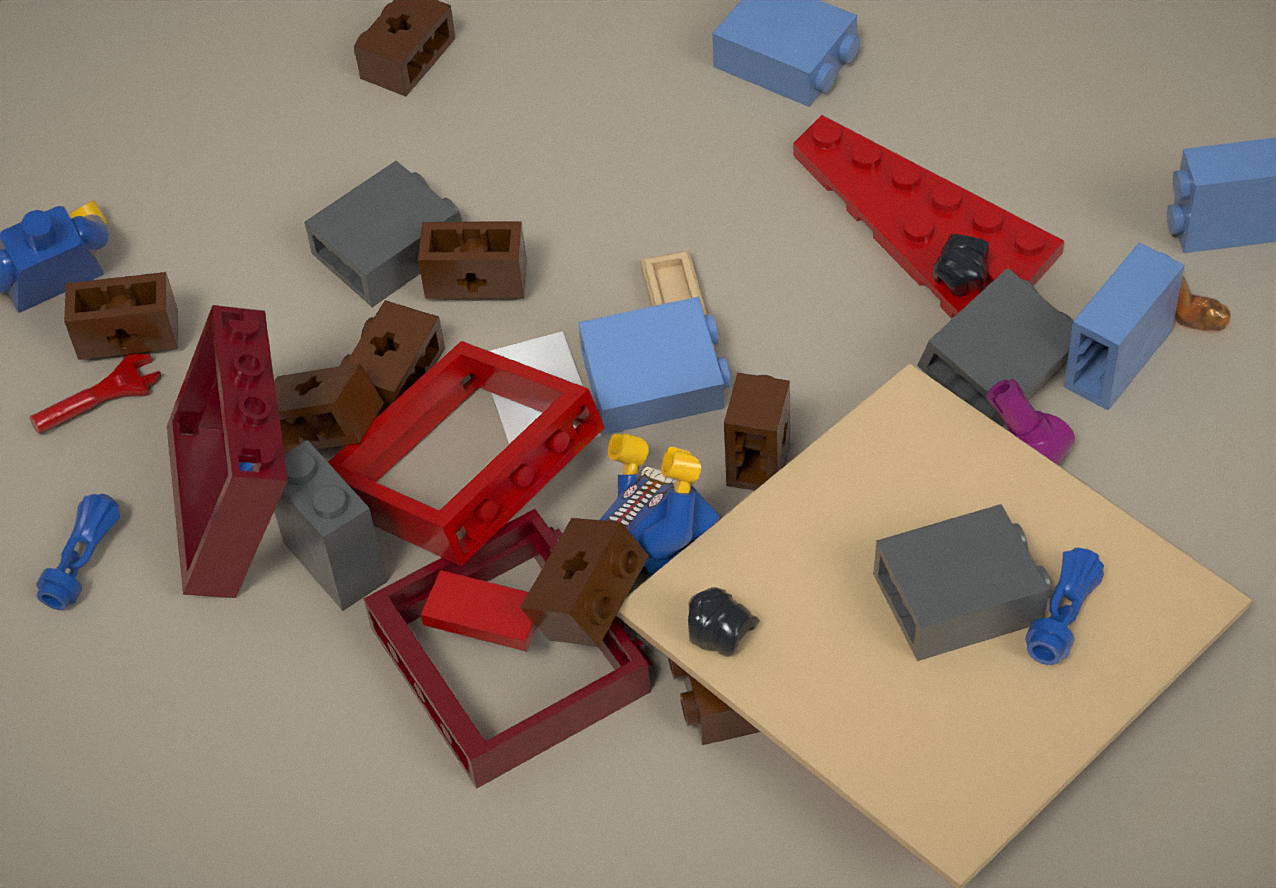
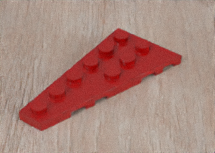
[793,114,1064,319]

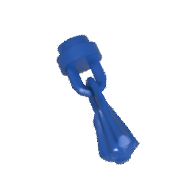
[36,493,120,610]
[1025,547,1104,665]

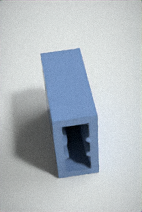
[712,0,860,107]
[1167,138,1276,253]
[1064,243,1184,411]
[578,297,731,435]

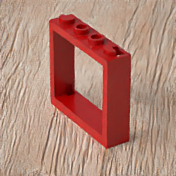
[328,341,605,567]

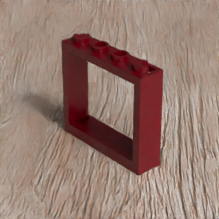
[167,305,288,598]
[363,509,653,789]

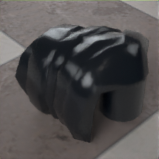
[932,233,989,295]
[688,587,760,657]

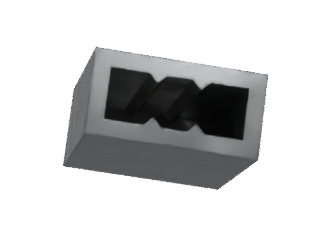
[304,161,462,307]
[917,268,1074,426]
[274,440,387,611]
[873,504,1052,661]

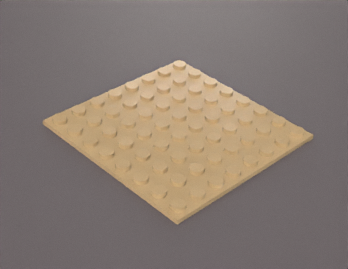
[616,363,1253,888]

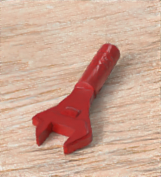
[30,354,161,434]

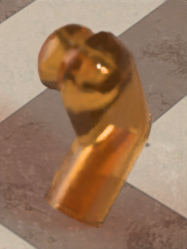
[1175,276,1231,331]

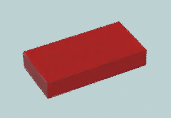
[421,570,537,652]

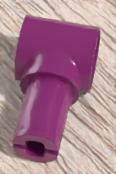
[986,379,1075,465]

